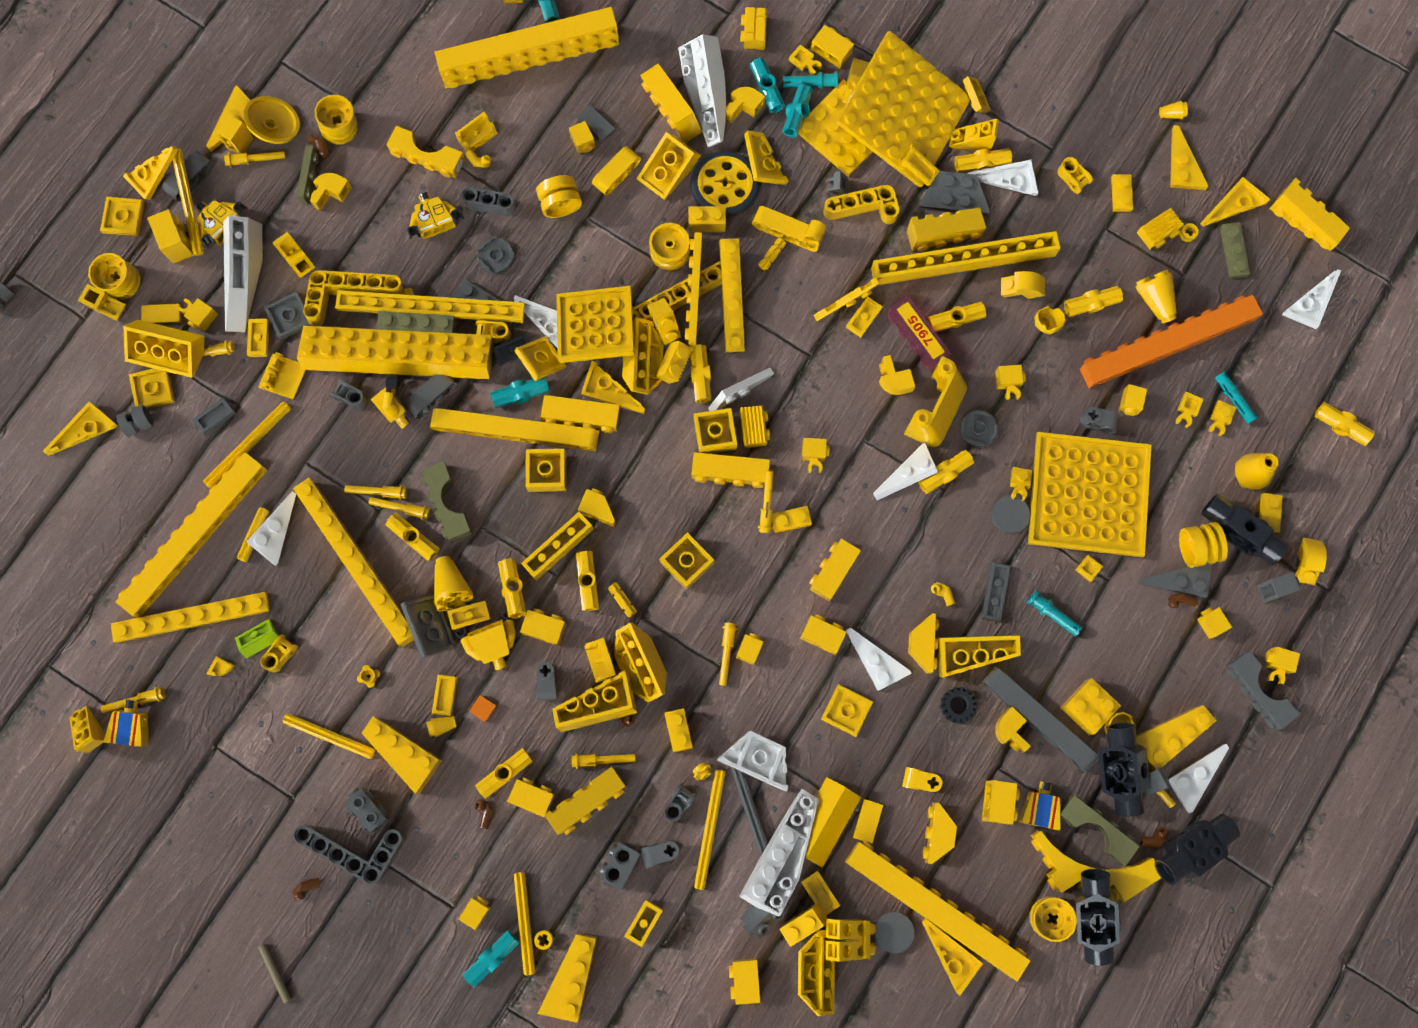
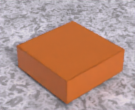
[469,695,497,722]

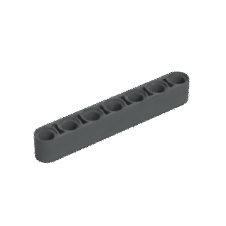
[982,667,1099,773]

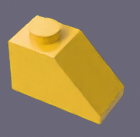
[578,488,616,527]

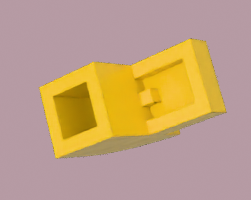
[726,87,765,123]
[310,173,352,211]
[272,232,315,278]
[1001,271,1045,299]
[78,284,127,322]
[879,355,915,395]
[1295,538,1327,585]
[995,707,1031,753]

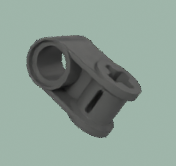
[329,379,368,410]
[1080,407,1119,434]
[536,662,557,700]
[664,783,697,822]
[640,840,680,868]

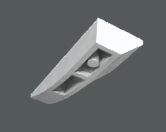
[678,34,726,147]
[223,216,263,333]
[739,789,819,916]

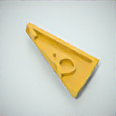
[206,86,250,152]
[1170,125,1208,190]
[123,146,178,200]
[1200,177,1270,227]
[813,277,879,321]
[581,361,646,414]
[43,402,118,456]
[922,918,983,995]

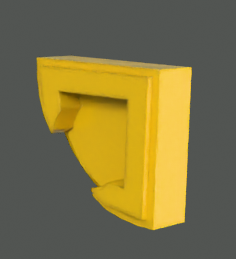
[206,656,235,676]

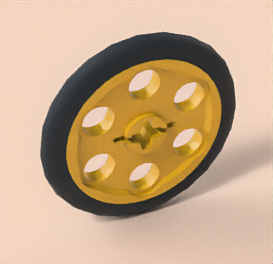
[691,151,760,216]

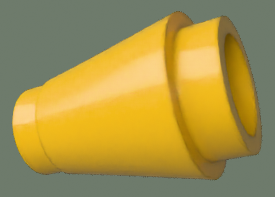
[1159,101,1188,119]
[426,716,457,738]

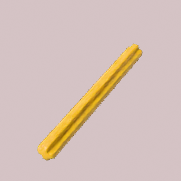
[173,148,204,256]
[203,401,291,488]
[694,769,725,890]

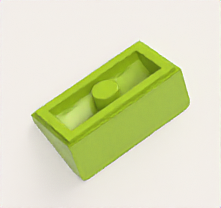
[235,619,279,658]

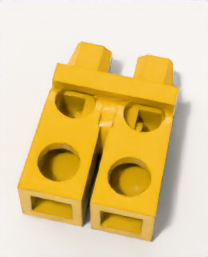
[825,919,876,962]

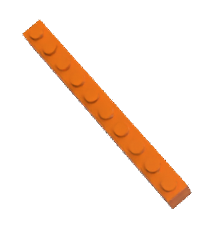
[1080,295,1263,389]

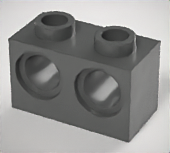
[1257,572,1300,603]
[599,842,641,890]

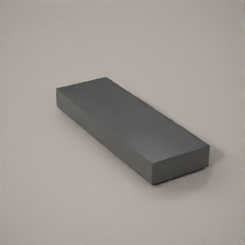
[981,562,1011,623]

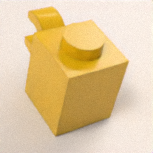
[178,298,218,332]
[995,365,1025,400]
[802,438,830,473]
[1265,647,1300,684]

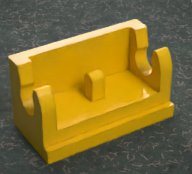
[455,112,498,152]
[584,638,616,683]

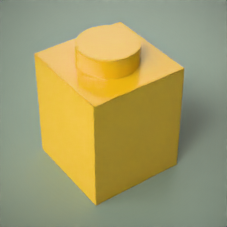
[569,121,595,154]
[1119,384,1147,416]
[1197,607,1232,639]
[736,633,763,665]
[458,896,491,930]

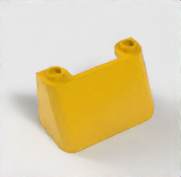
[904,356,967,447]

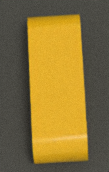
[592,146,641,196]

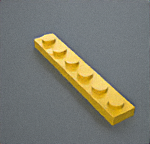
[685,232,702,347]
[719,239,745,353]

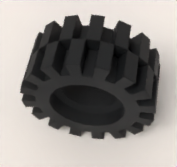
[940,687,978,724]

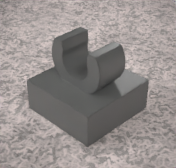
[827,171,848,195]

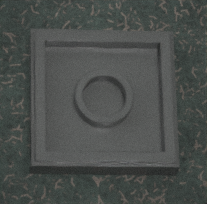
[264,291,311,340]

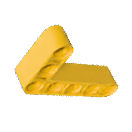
[304,270,404,326]

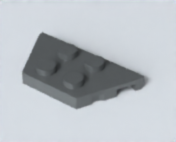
[918,171,990,214]

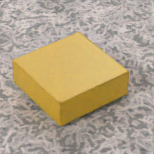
[1075,555,1103,582]

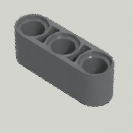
[162,151,213,202]
[461,187,516,216]
[403,374,457,419]

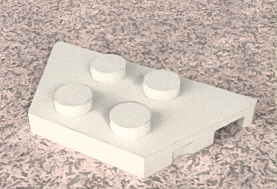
[717,731,788,791]

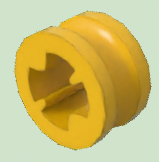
[1179,223,1199,242]
[534,930,553,950]

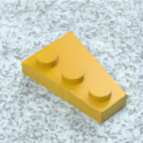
[744,130,789,185]

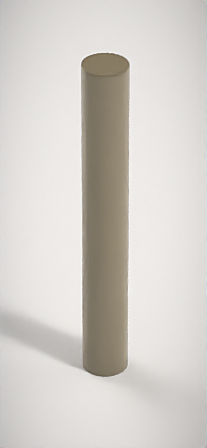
[258,944,292,1004]

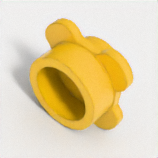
[357,665,380,688]
[693,762,712,781]

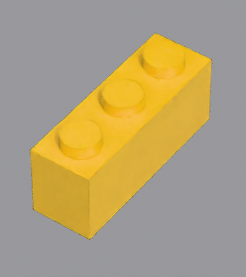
[809,538,861,602]

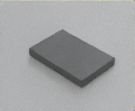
[400,595,457,658]

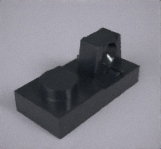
[491,334,530,366]

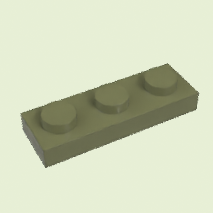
[296,145,319,204]
[1220,222,1250,279]

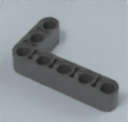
[294,825,405,884]

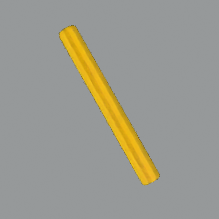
[283,713,375,759]
[514,872,535,975]

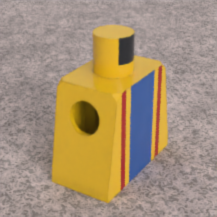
[104,699,149,747]
[1018,781,1060,830]

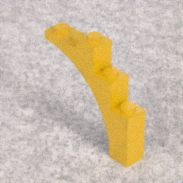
[1031,831,1161,902]

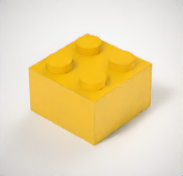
[148,209,194,264]
[693,408,737,454]
[526,449,566,492]
[659,532,714,590]
[1060,678,1121,735]
[982,780,1020,825]

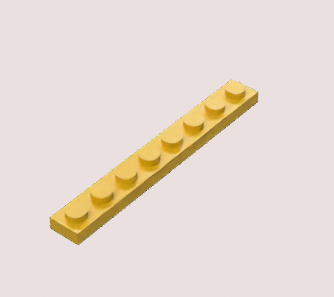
[111,592,270,643]

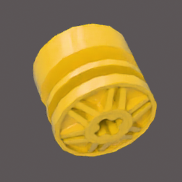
[315,95,358,144]
[88,253,141,300]
[1179,522,1228,568]
[1030,897,1077,942]

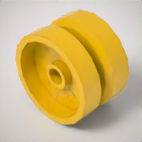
[536,175,582,218]
[649,223,690,271]

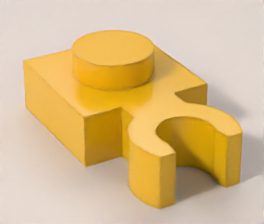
[789,45,822,75]
[1176,392,1204,428]
[1209,400,1237,436]
[1010,467,1032,501]

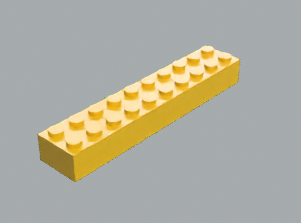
[434,7,619,89]
[297,326,494,379]

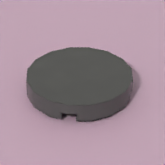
[478,238,515,274]
[959,410,998,448]
[991,496,1030,534]
[874,911,915,954]

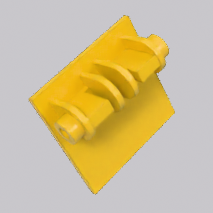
[258,352,306,400]

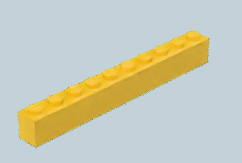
[871,231,1060,285]
[115,452,268,618]
[293,478,414,647]
[845,841,1030,982]

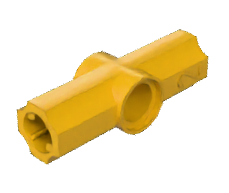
[954,148,1012,173]
[1064,286,1123,317]
[927,302,986,333]
[690,344,711,403]
[1314,402,1375,446]
[918,450,975,494]
[385,512,440,562]
[576,551,599,611]
[498,558,526,619]
[475,748,534,799]

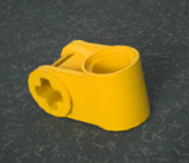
[1057,157,1093,194]
[476,320,512,343]
[260,634,298,673]
[902,767,942,792]

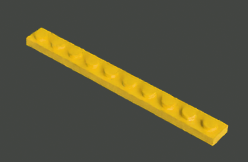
[335,290,525,323]

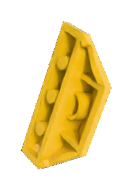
[622,317,664,395]
[614,622,667,702]
[798,930,835,1016]

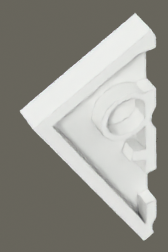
[967,160,1038,196]
[1282,269,1341,329]
[514,295,558,349]
[708,368,774,411]
[873,443,938,500]
[246,491,296,566]
[846,628,912,691]
[1168,744,1229,813]

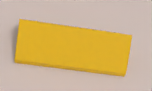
[805,777,861,868]

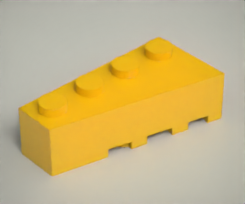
[640,63,702,143]
[1269,178,1350,251]
[906,208,986,252]
[938,635,1021,678]
[552,670,637,732]
[1136,705,1217,771]
[362,716,442,794]
[544,767,626,835]
[537,933,597,1023]

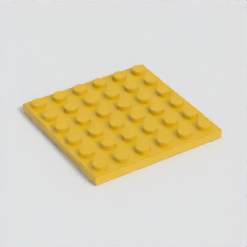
[835,31,971,187]
[1028,432,1152,558]

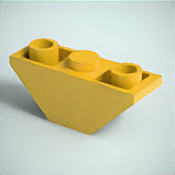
[949,119,999,152]
[908,613,939,674]
[69,706,105,753]
[923,803,957,864]

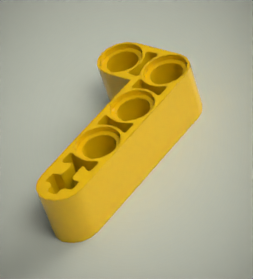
[823,185,900,224]
[752,206,826,252]

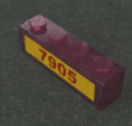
[888,295,952,372]

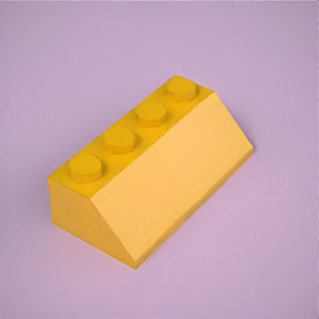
[123,320,204,378]

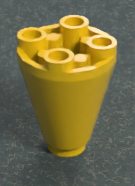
[1135,269,1177,324]
[1235,453,1278,490]
[434,556,473,612]

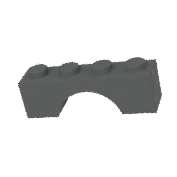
[1225,651,1300,730]

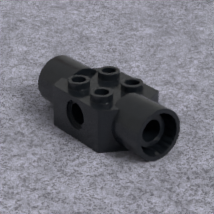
[1201,493,1289,566]
[1099,723,1151,817]
[1154,814,1240,885]
[1075,869,1120,966]

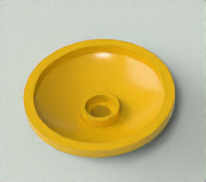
[243,96,300,144]

